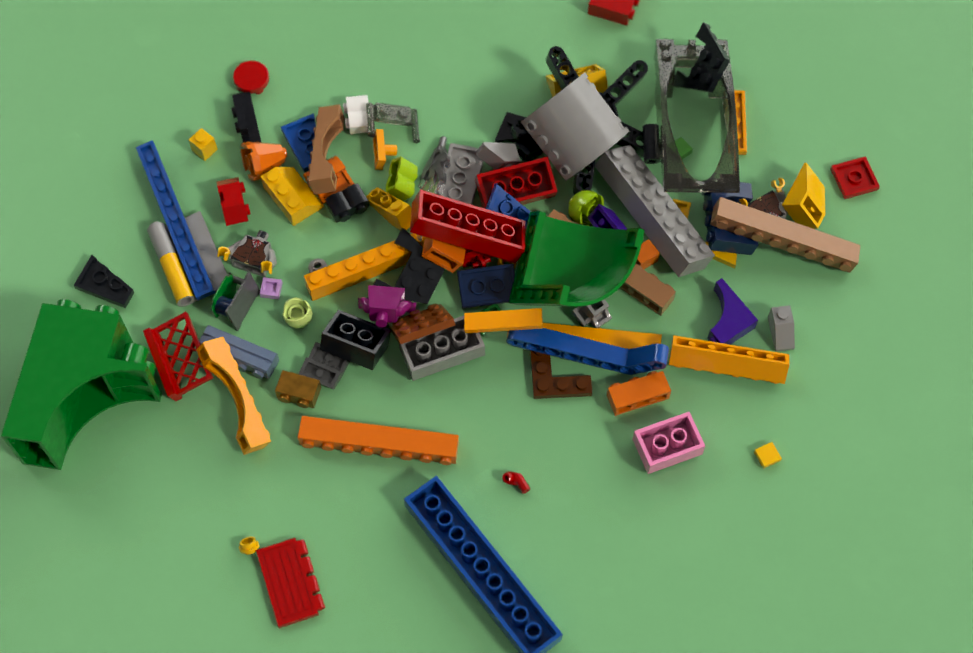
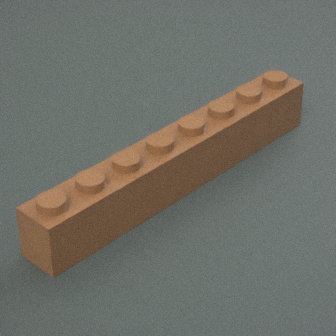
[710,197,860,273]
[548,210,676,316]

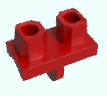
[462,249,492,268]

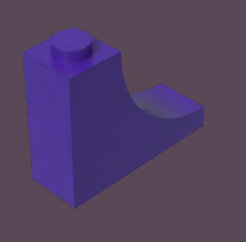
[708,278,758,345]

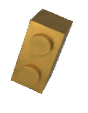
[275,370,321,408]

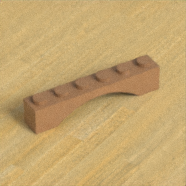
[307,104,345,194]

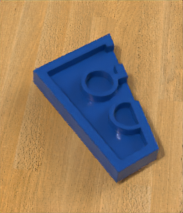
[281,113,316,172]
[486,183,531,231]

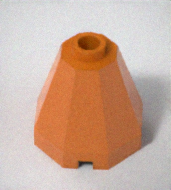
[240,142,287,181]

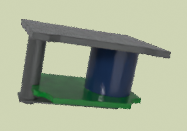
[211,271,260,331]

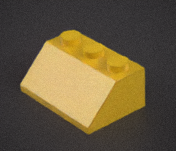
[546,64,608,97]
[260,167,324,226]

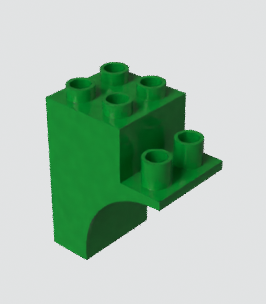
[1,299,162,470]

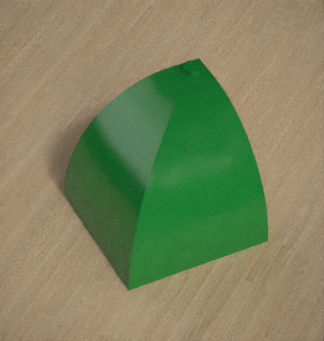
[509,211,645,307]

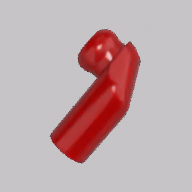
[502,472,531,494]

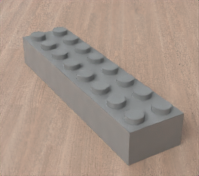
[595,145,715,278]

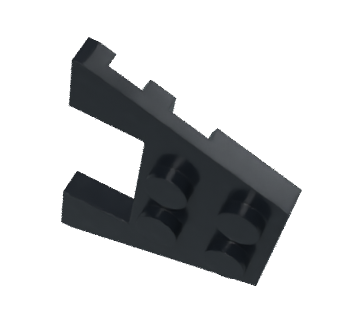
[670,22,730,93]
[373,228,445,304]

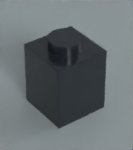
[515,138,543,162]

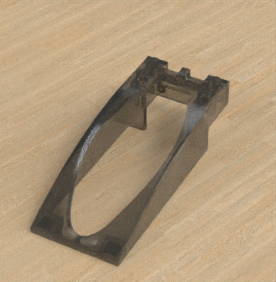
[654,39,740,193]

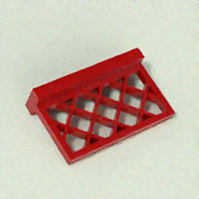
[143,312,213,401]

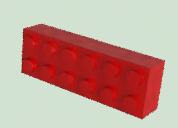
[410,189,526,263]

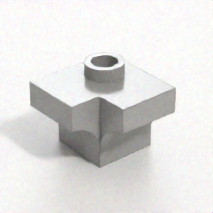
[571,299,612,328]

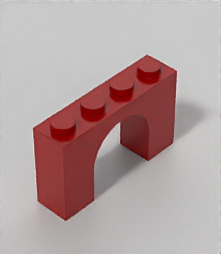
[588,0,640,26]

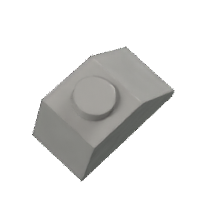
[476,142,521,170]
[768,305,795,352]

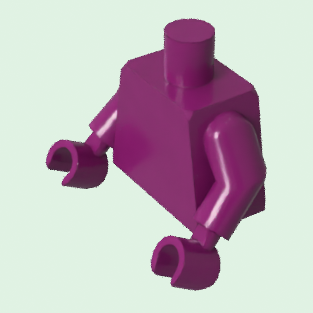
[358,285,417,328]

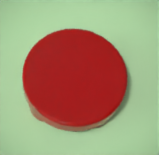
[233,60,269,94]

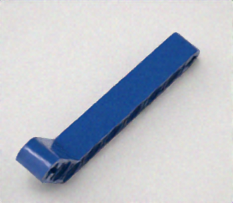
[507,328,669,375]

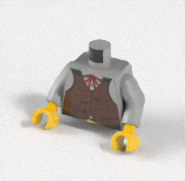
[737,178,787,219]
[217,230,277,277]

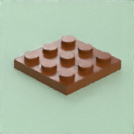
[387,304,455,345]

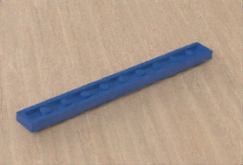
[136,140,215,301]

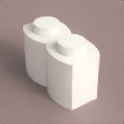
[343,95,372,134]

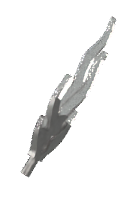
[416,136,451,242]

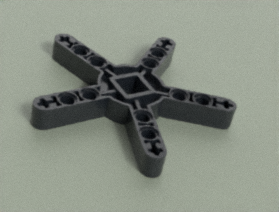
[510,46,666,195]

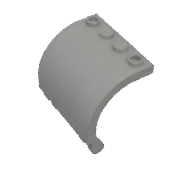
[521,73,629,181]

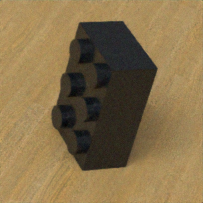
[320,310,391,370]

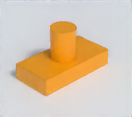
[373,129,397,170]

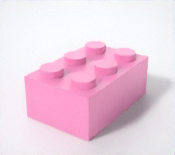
[632,411,705,474]

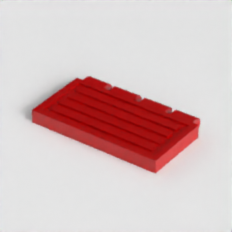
[256,538,325,628]

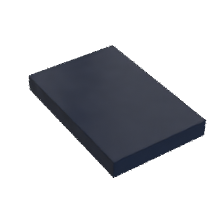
[457,264,515,309]

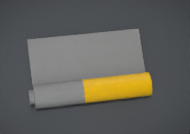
[147,211,228,307]

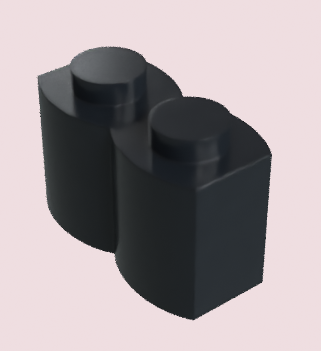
[325,184,369,223]

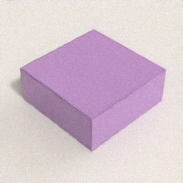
[260,277,283,300]

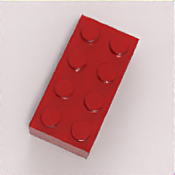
[475,157,558,209]

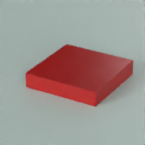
[831,156,880,199]

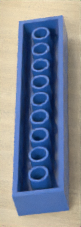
[404,475,563,653]

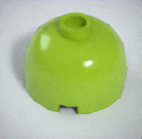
[568,190,604,226]

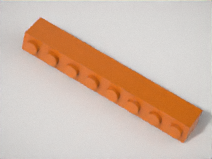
[298,416,459,465]

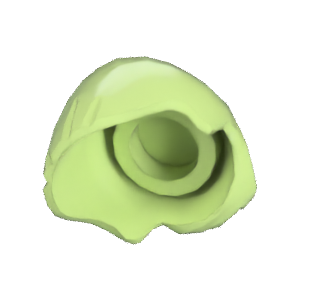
[282,297,313,329]

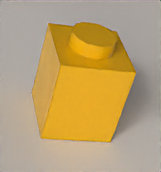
[188,128,218,161]

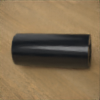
[642,124,660,164]

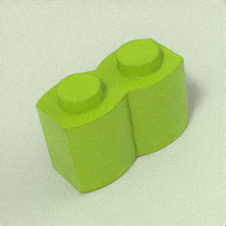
[386,156,418,201]

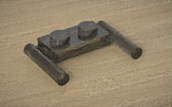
[366,102,420,143]

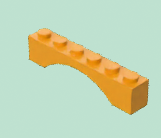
[196,337,271,455]

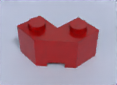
[217,177,251,226]

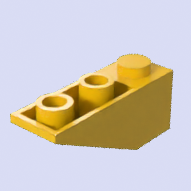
[366,187,411,230]

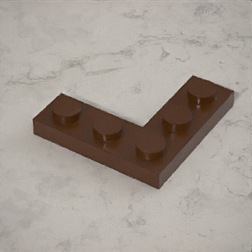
[530,350,592,399]

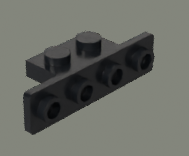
[231,92,262,143]

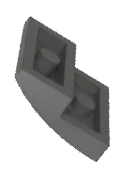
[299,342,350,390]

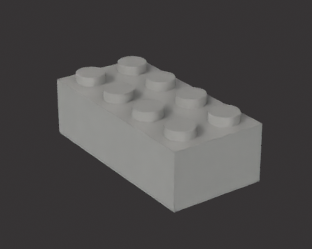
[399,316,485,381]

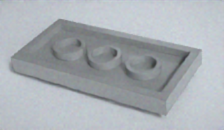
[436,143,484,205]

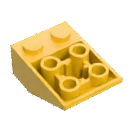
[782,163,825,229]

